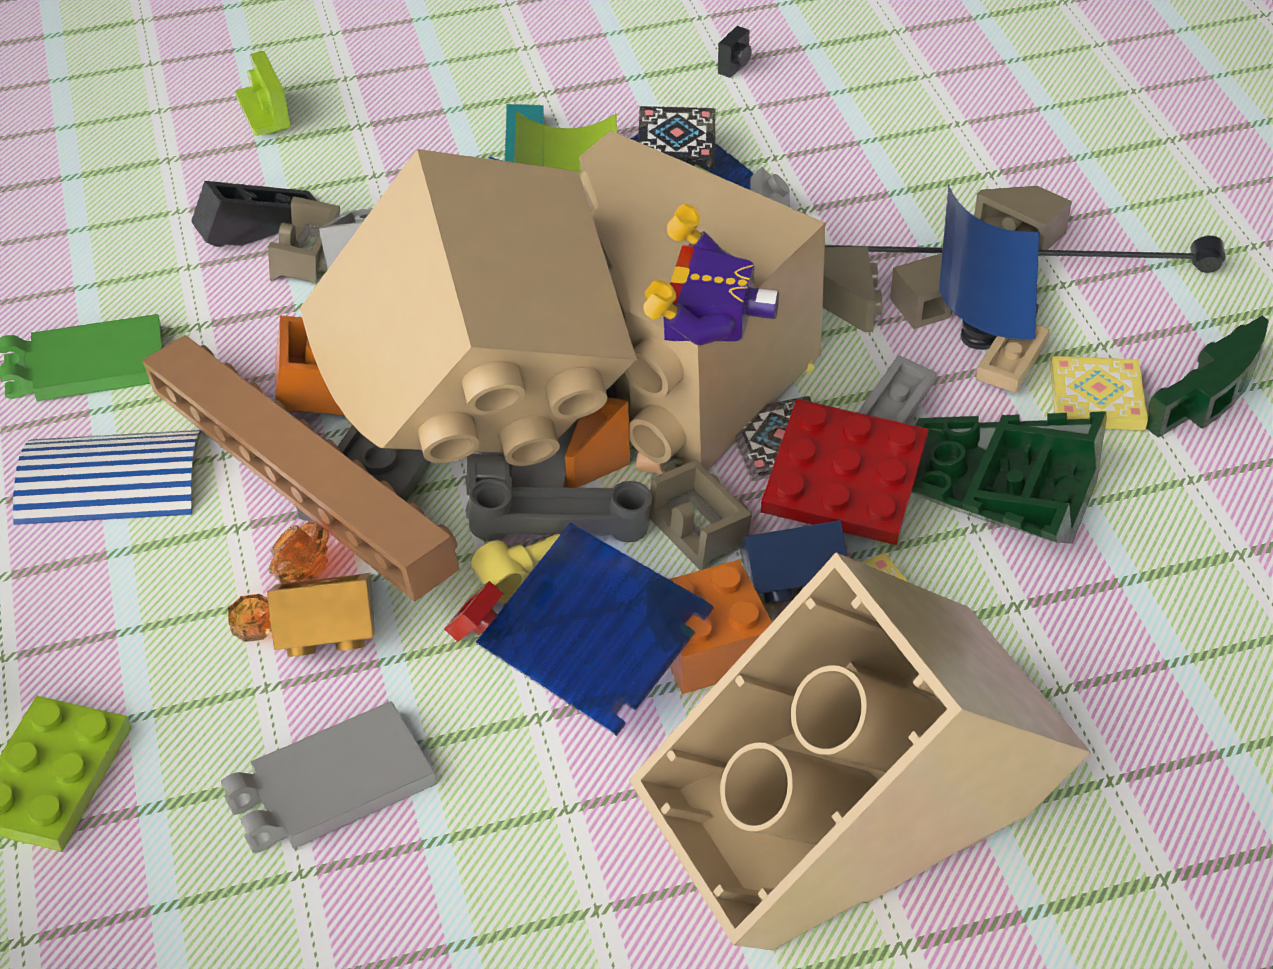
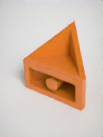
[565,397,630,488]

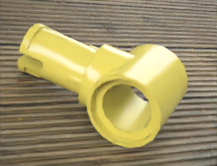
[471,534,569,604]

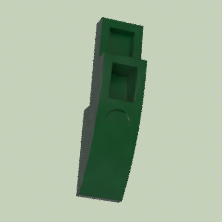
[1146,315,1269,438]

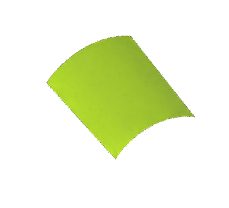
[514,111,617,175]

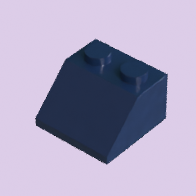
[739,520,848,604]

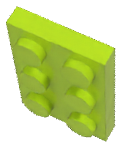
[0,695,131,852]

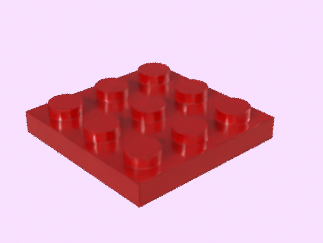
[760,399,929,545]

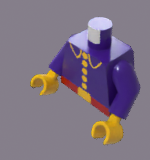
[643,203,779,346]

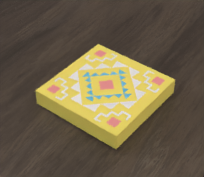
[1050,356,1148,431]

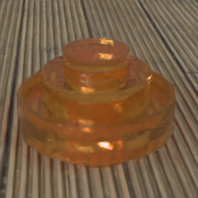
[268,520,330,584]

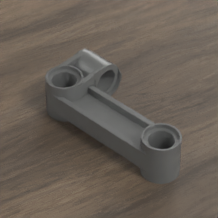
[466,454,652,542]

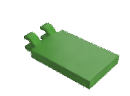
[0,314,163,401]

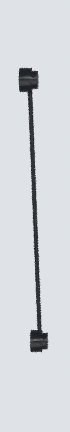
[825,236,1226,273]

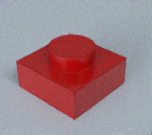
[444,581,503,642]

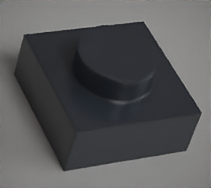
[718,26,752,78]

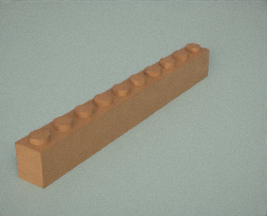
[142,335,460,602]

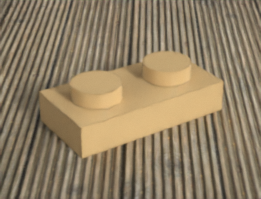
[976,325,1050,393]

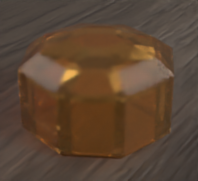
[228,594,272,642]

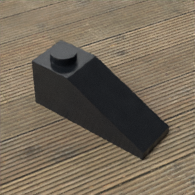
[191,181,317,247]

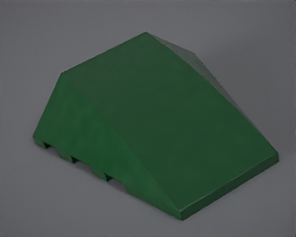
[912,411,1107,544]

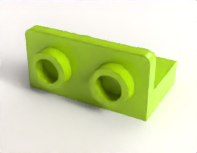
[235,51,291,136]

